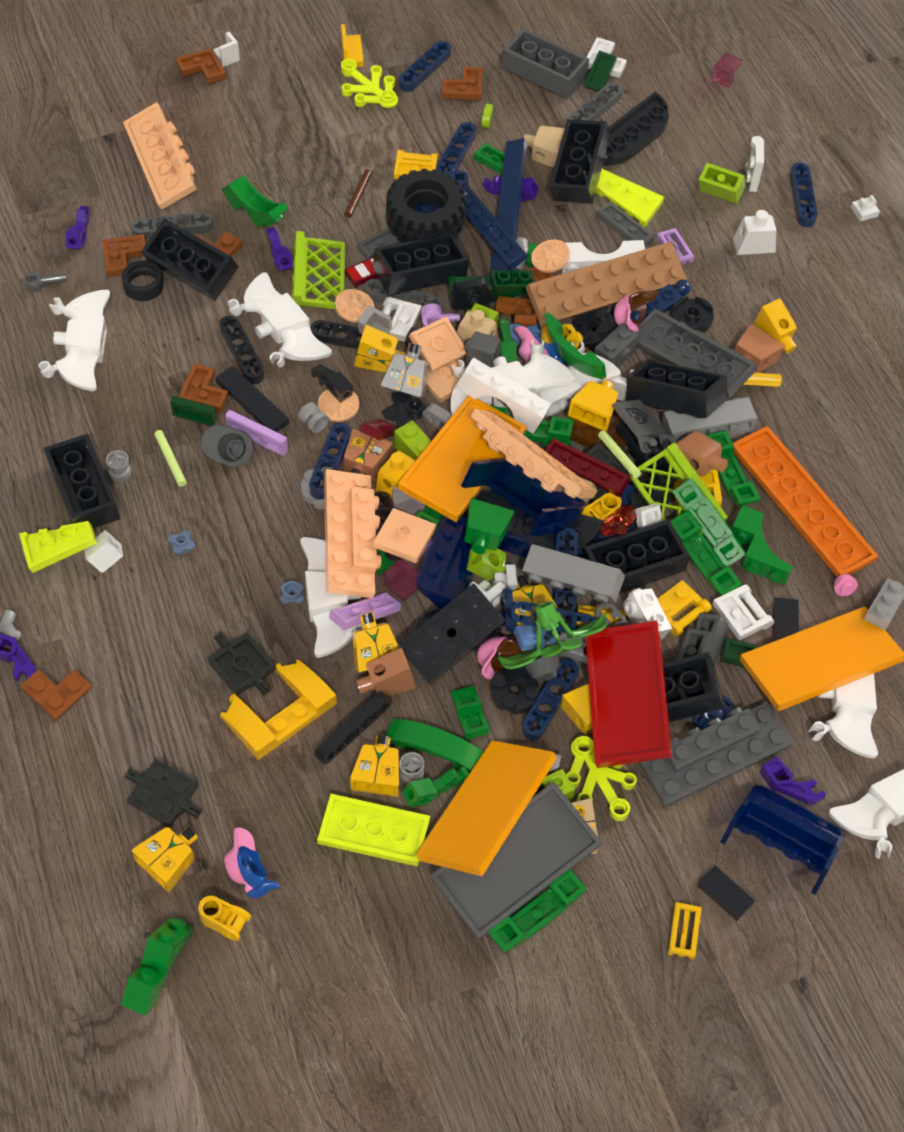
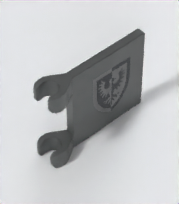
[612,400,677,453]

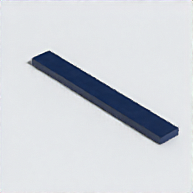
[491,138,527,270]

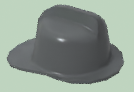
[201,425,254,467]
[524,650,560,681]

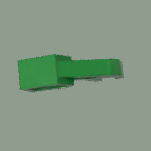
[498,319,517,363]
[402,766,469,807]

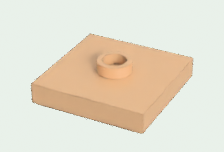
[409,316,467,373]
[426,360,467,403]
[373,508,436,563]

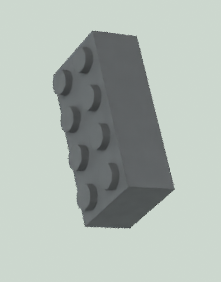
[501,28,589,99]

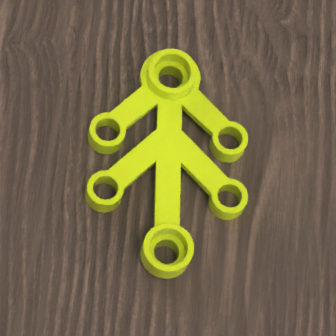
[341,59,398,108]
[566,736,637,821]

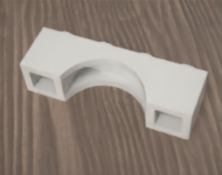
[561,240,645,274]
[456,358,551,434]

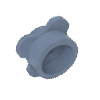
[168,530,195,555]
[280,581,304,604]

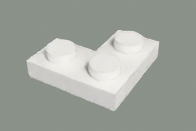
[587,37,627,78]

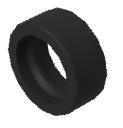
[122,260,164,301]

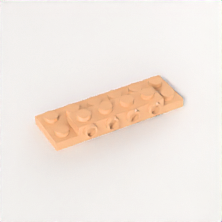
[123,102,197,210]
[470,409,598,499]
[324,469,381,598]

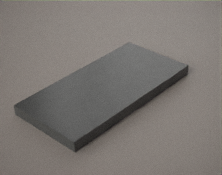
[430,782,602,940]

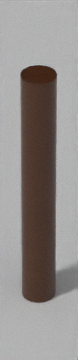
[344,169,372,218]

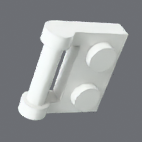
[745,136,764,192]
[382,297,421,342]
[712,585,775,640]

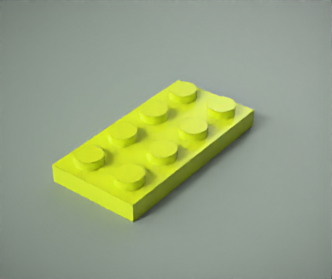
[317,794,430,867]

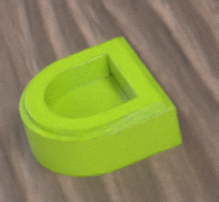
[481,103,493,129]

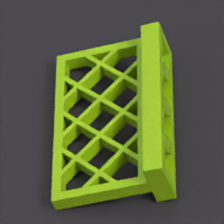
[292,231,345,309]
[628,442,728,535]

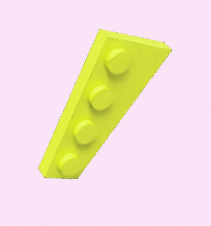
[596,169,664,228]

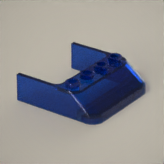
[461,458,587,537]
[416,516,534,632]
[720,785,846,895]

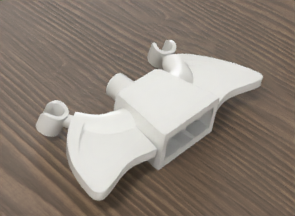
[228,272,332,367]
[38,290,111,391]
[451,339,575,415]
[506,341,621,418]
[300,537,362,658]
[808,674,878,759]
[829,769,904,859]

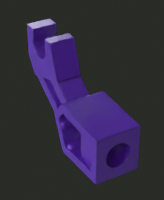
[483,175,539,202]
[66,205,89,249]
[266,227,294,271]
[0,634,36,681]
[759,756,826,805]

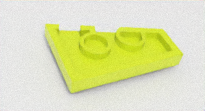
[19,521,97,573]

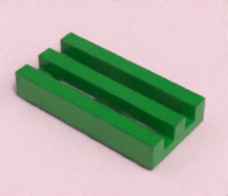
[473,143,505,175]

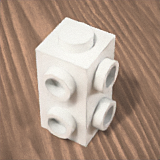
[622,588,672,640]

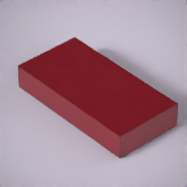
[360,419,398,441]

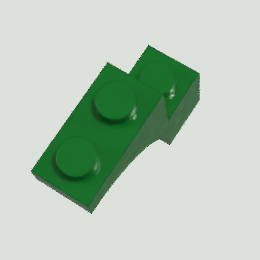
[221,175,288,227]
[732,505,793,585]
[121,917,194,1016]

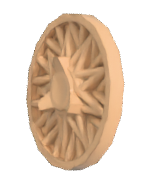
[531,239,570,273]
[335,289,375,323]
[318,389,359,422]

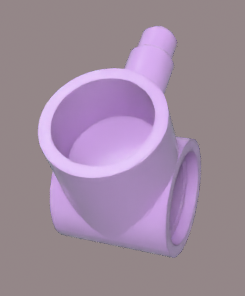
[421,304,460,328]

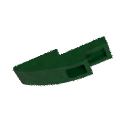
[447,270,535,302]

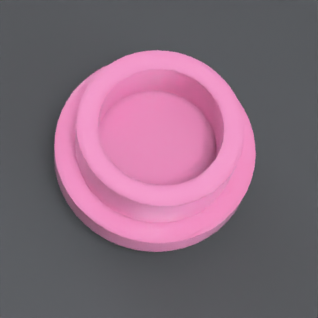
[834,574,858,596]

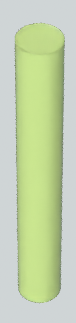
[154,430,187,487]
[598,430,641,478]

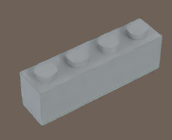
[661,397,757,444]
[522,544,625,603]

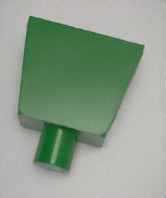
[464,498,514,554]

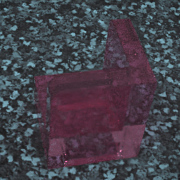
[712,53,742,88]
[384,560,421,601]

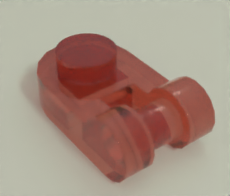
[600,505,637,536]

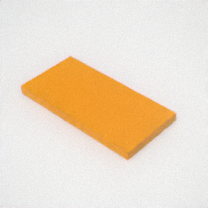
[397,396,527,522]
[740,606,904,712]
[416,740,557,876]

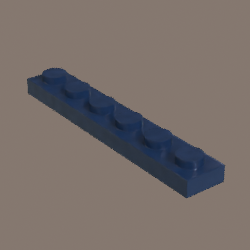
[462,184,528,270]

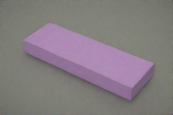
[225,410,288,456]
[329,592,401,630]

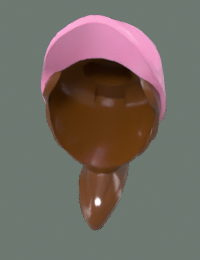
[614,291,658,332]
[477,636,530,679]

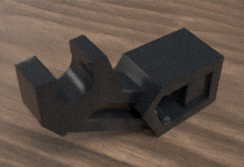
[311,364,353,403]

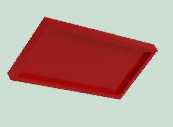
[586,620,672,768]

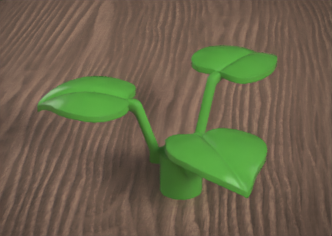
[498,601,607,669]

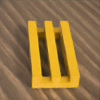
[668,902,702,960]

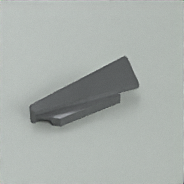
[677,613,730,722]

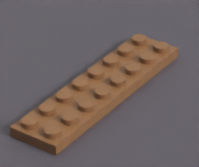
[526,241,687,327]

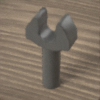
[25,270,66,292]

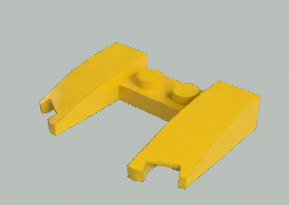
[220,659,337,760]

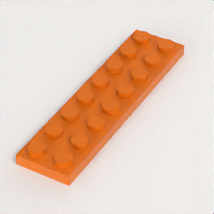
[733,426,878,577]

